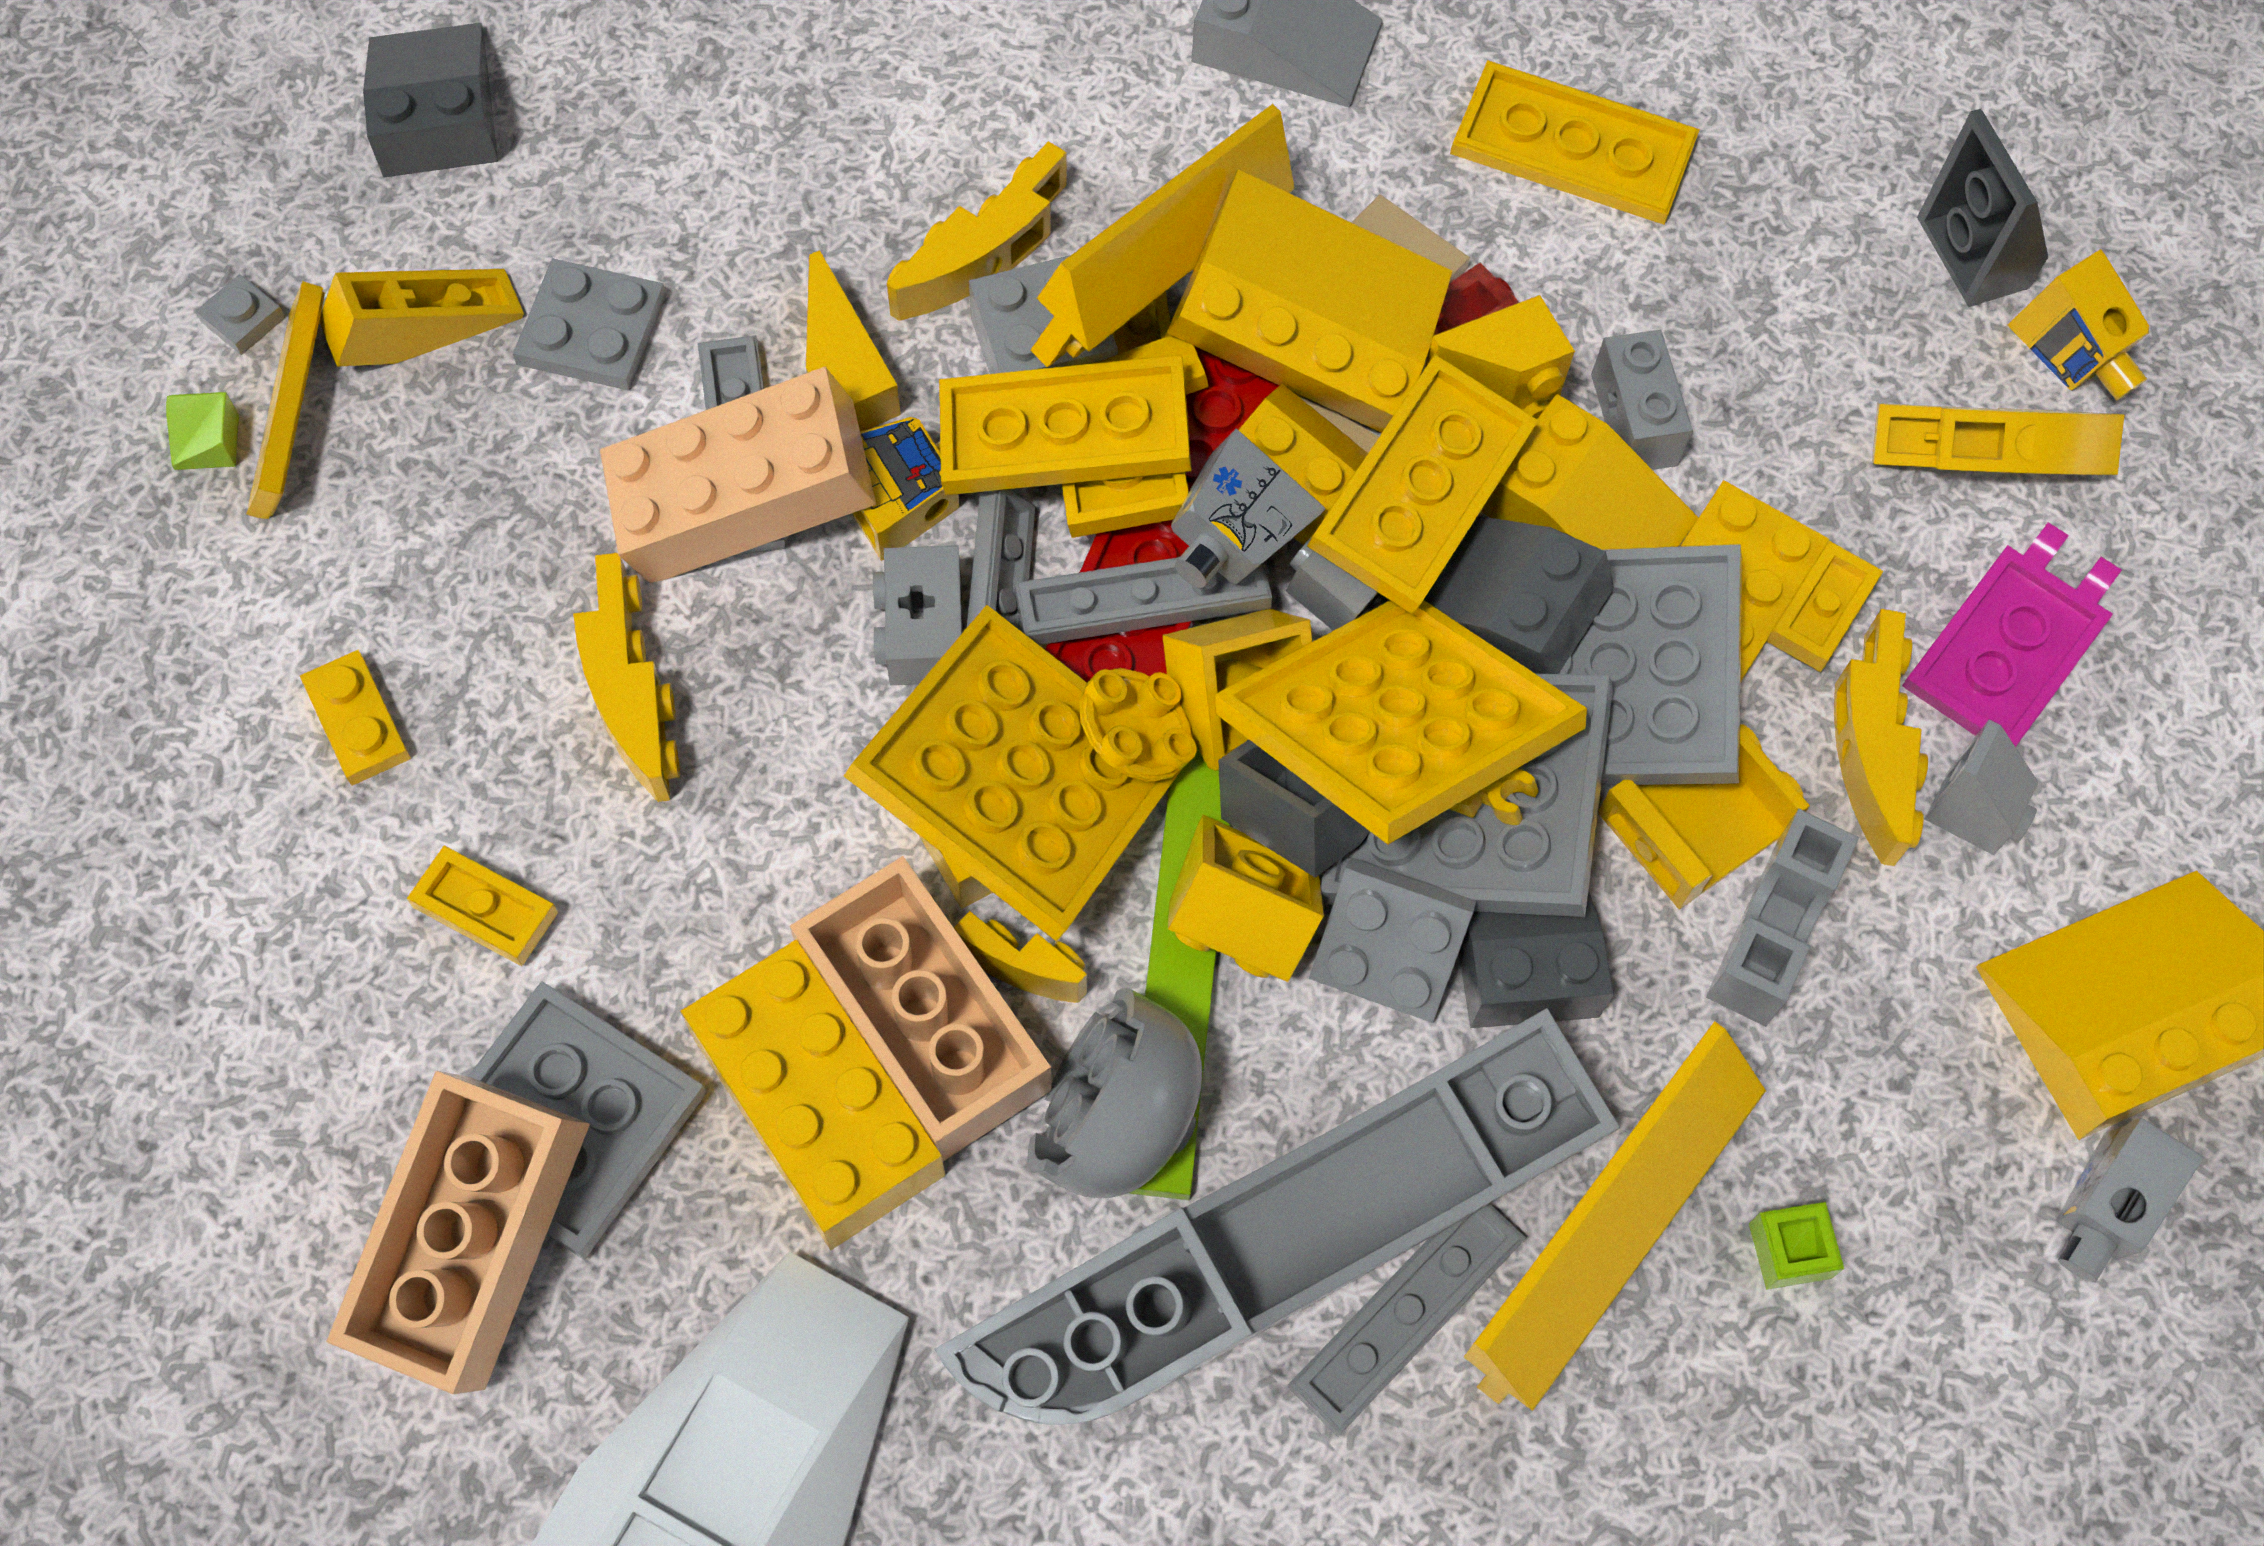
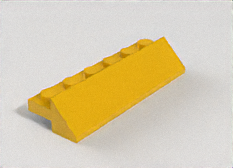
[1030,103,1295,368]
[1464,1021,1766,1411]

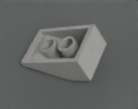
[1191,0,1382,108]

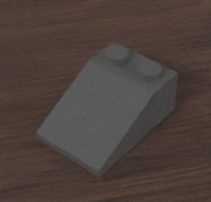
[363,22,498,178]
[1917,109,2048,307]
[1424,516,1614,674]
[1218,740,1370,877]
[1459,889,1614,1028]

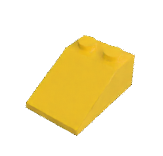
[1482,394,1699,550]

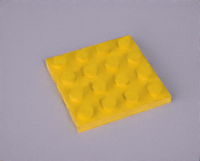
[1215,600,1587,845]
[844,604,1182,942]

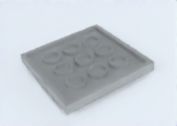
[1559,544,1742,785]
[1321,674,1613,917]

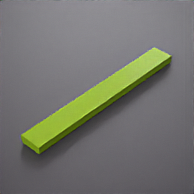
[1128,746,1229,1200]

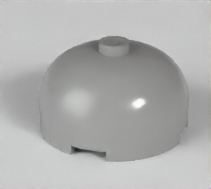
[1027,988,1202,1198]

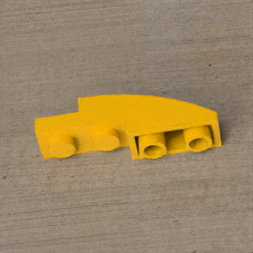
[887,141,1067,321]
[1872,403,2125,475]
[573,553,680,802]
[1834,609,1928,866]

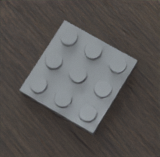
[468,981,707,1260]

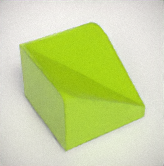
[166,392,239,470]
[1749,1202,1844,1290]

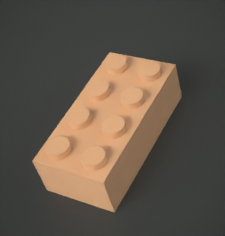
[600,366,876,583]
[790,856,1052,1161]
[326,1071,590,1394]

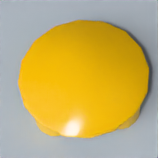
[1079,668,1197,782]

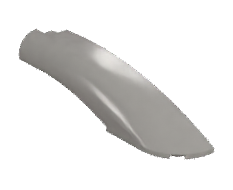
[934,1008,1620,1425]

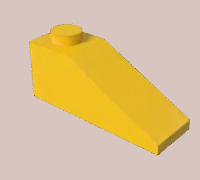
[806,250,901,432]
[319,269,524,367]

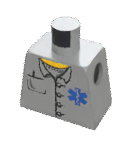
[1171,429,1325,588]
[2056,1118,2204,1283]

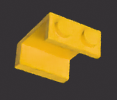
[1598,724,1810,910]

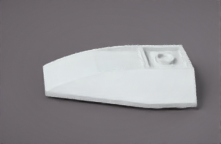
[530,1251,910,1546]

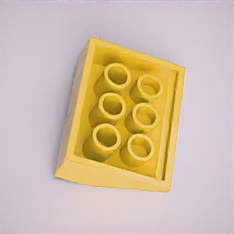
[1167,169,1453,433]
[1976,870,2264,1140]

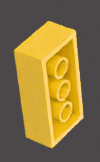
[680,939,945,1251]

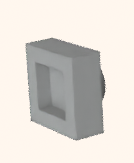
[195,274,285,355]

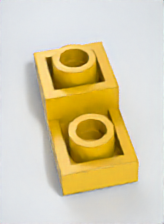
[954,911,1087,1003]

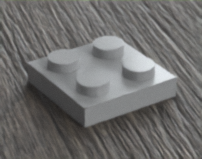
[513,258,666,391]
[1309,857,1476,1023]

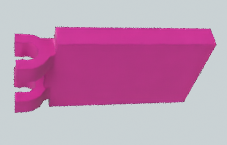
[1902,522,2122,747]

